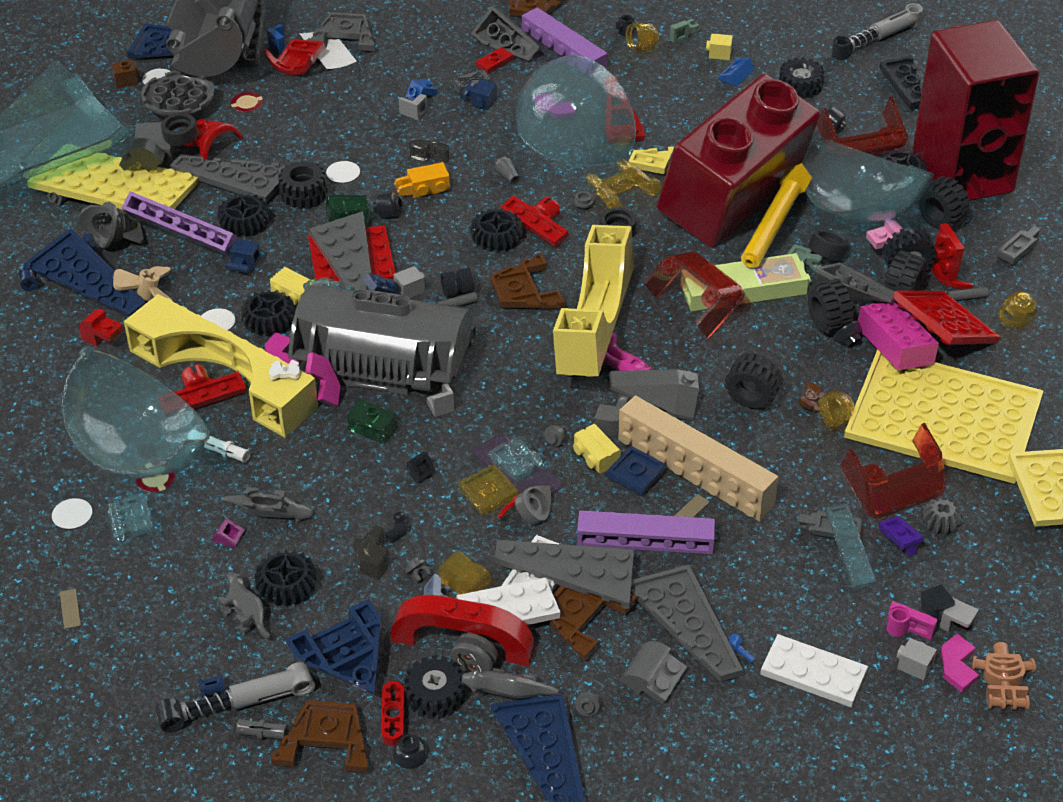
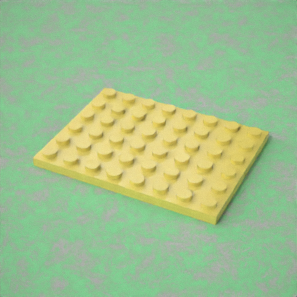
[844,350,1043,484]

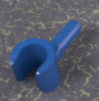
[728,634,755,663]

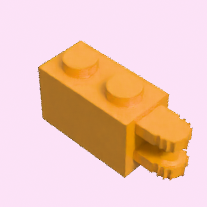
[394,162,450,198]

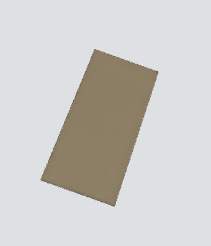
[674,494,710,517]
[60,589,81,629]

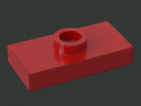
[476,47,513,74]

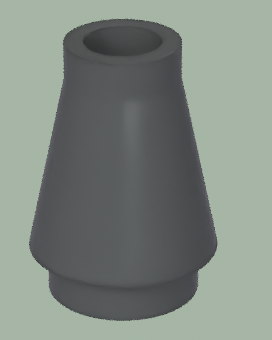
[495,157,520,184]

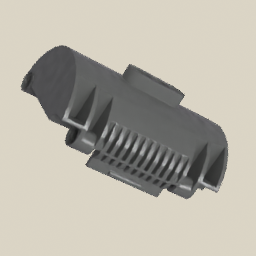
[166,0,259,77]
[288,285,476,395]

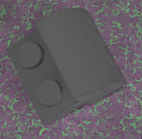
[619,641,687,704]

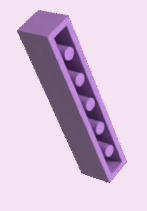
[522,7,607,76]
[122,191,237,257]
[577,511,715,554]

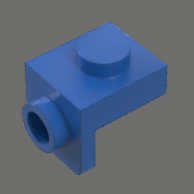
[267,24,285,54]
[406,79,438,101]

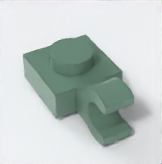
[670,19,699,43]
[787,244,823,270]

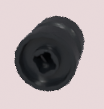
[440,267,474,298]

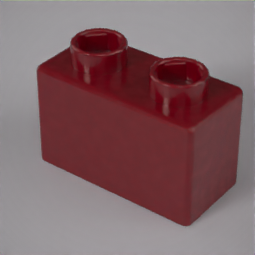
[912,20,1039,200]
[657,74,820,248]

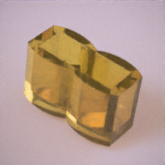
[438,551,491,595]

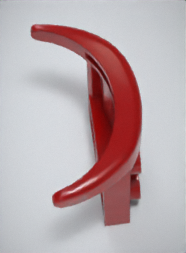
[264,39,325,76]
[185,119,243,160]
[930,223,973,289]

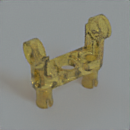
[586,159,662,209]

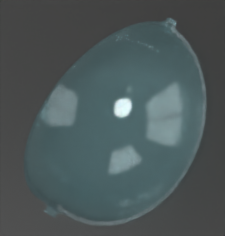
[515,55,636,166]
[804,137,934,224]
[62,348,210,479]

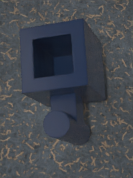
[460,80,497,110]
[225,239,261,273]

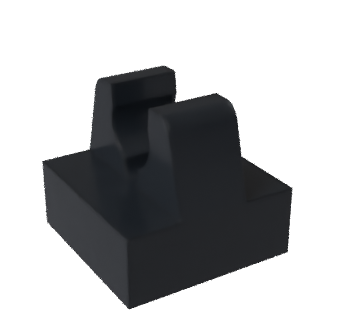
[406,452,435,482]

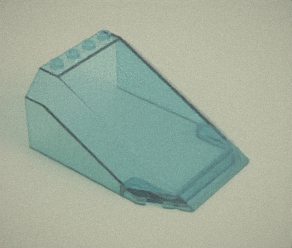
[0,59,130,189]

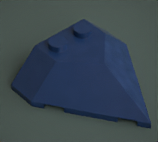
[285,599,381,695]

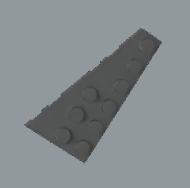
[170,155,285,202]
[309,211,371,291]
[495,540,634,609]
[630,565,743,682]

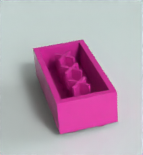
[858,301,939,370]

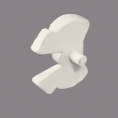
[269,360,300,380]

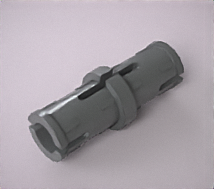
[236,719,288,739]

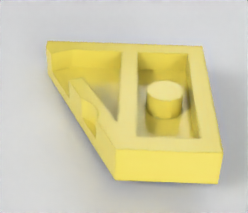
[628,147,674,174]

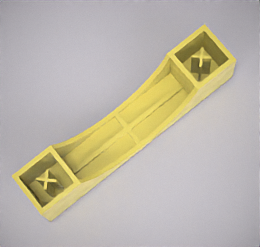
[553,225,634,377]
[124,294,318,438]

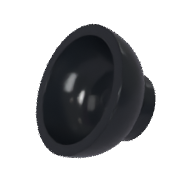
[833,320,862,347]
[393,734,428,769]

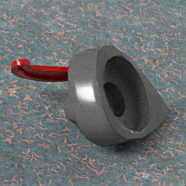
[497,485,551,525]

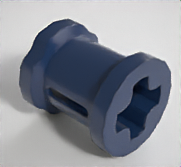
[19,266,38,291]
[197,673,225,699]

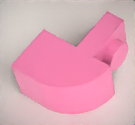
[866,220,905,249]

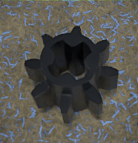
[616,15,637,37]

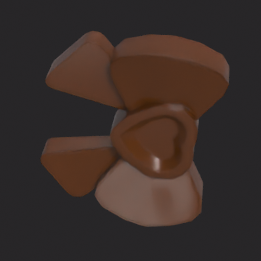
[798,382,827,413]

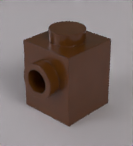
[112,60,140,88]

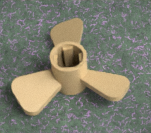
[113,266,172,300]

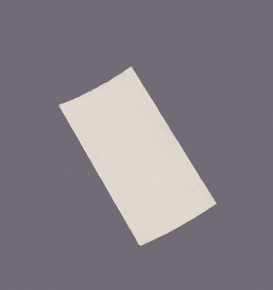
[299,32,356,69]

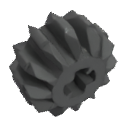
[923,497,962,535]

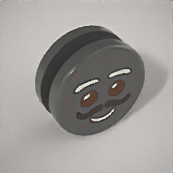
[450,633,498,673]

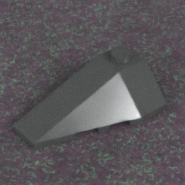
[471,6,541,61]
[815,263,896,303]
[609,369,699,421]

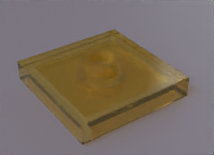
[457,464,519,515]

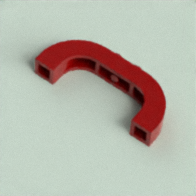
[391,595,534,666]

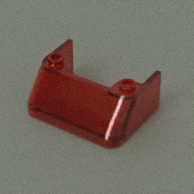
[817,96,908,158]
[643,251,745,339]
[840,423,946,519]

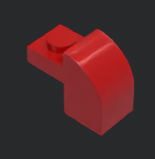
[79,309,123,346]

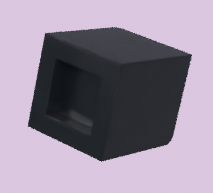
[921,584,955,625]

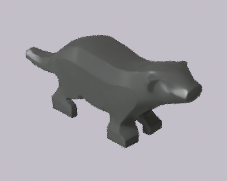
[224,487,313,523]
[218,572,270,639]
[462,668,559,698]

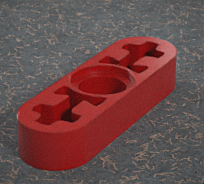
[381,681,405,746]

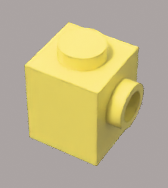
[706,34,732,60]

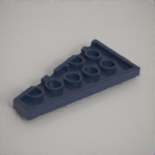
[127,23,173,58]
[24,228,146,317]
[491,694,585,802]

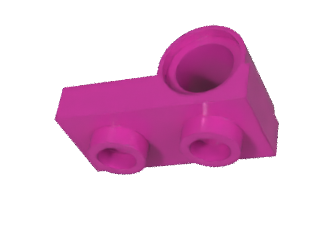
[886,601,937,640]

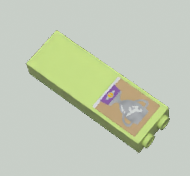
[681,253,810,311]

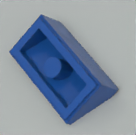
[718,57,754,86]

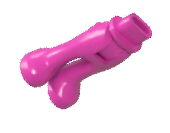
[603,332,653,371]

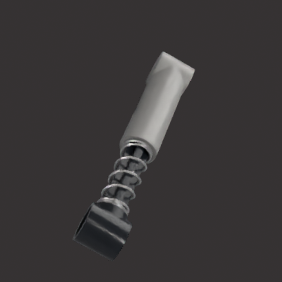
[832,3,923,60]
[155,662,315,733]

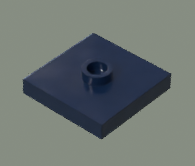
[606,446,667,496]

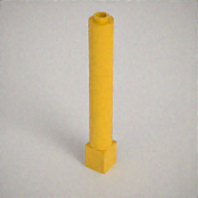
[741,163,812,268]

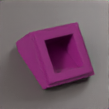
[211,518,245,547]

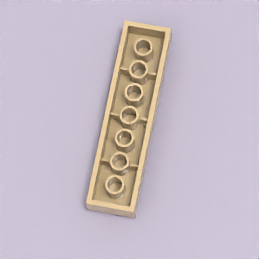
[618,395,778,522]

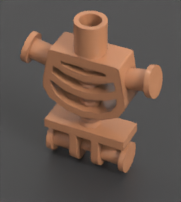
[971,642,1036,710]

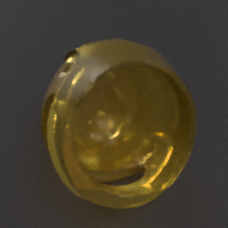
[626,22,659,51]
[999,291,1038,328]
[816,390,854,430]

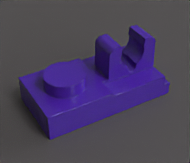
[879,516,924,557]

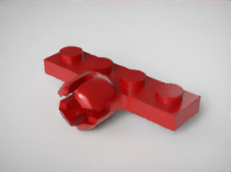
[500,195,569,248]
[158,364,246,418]

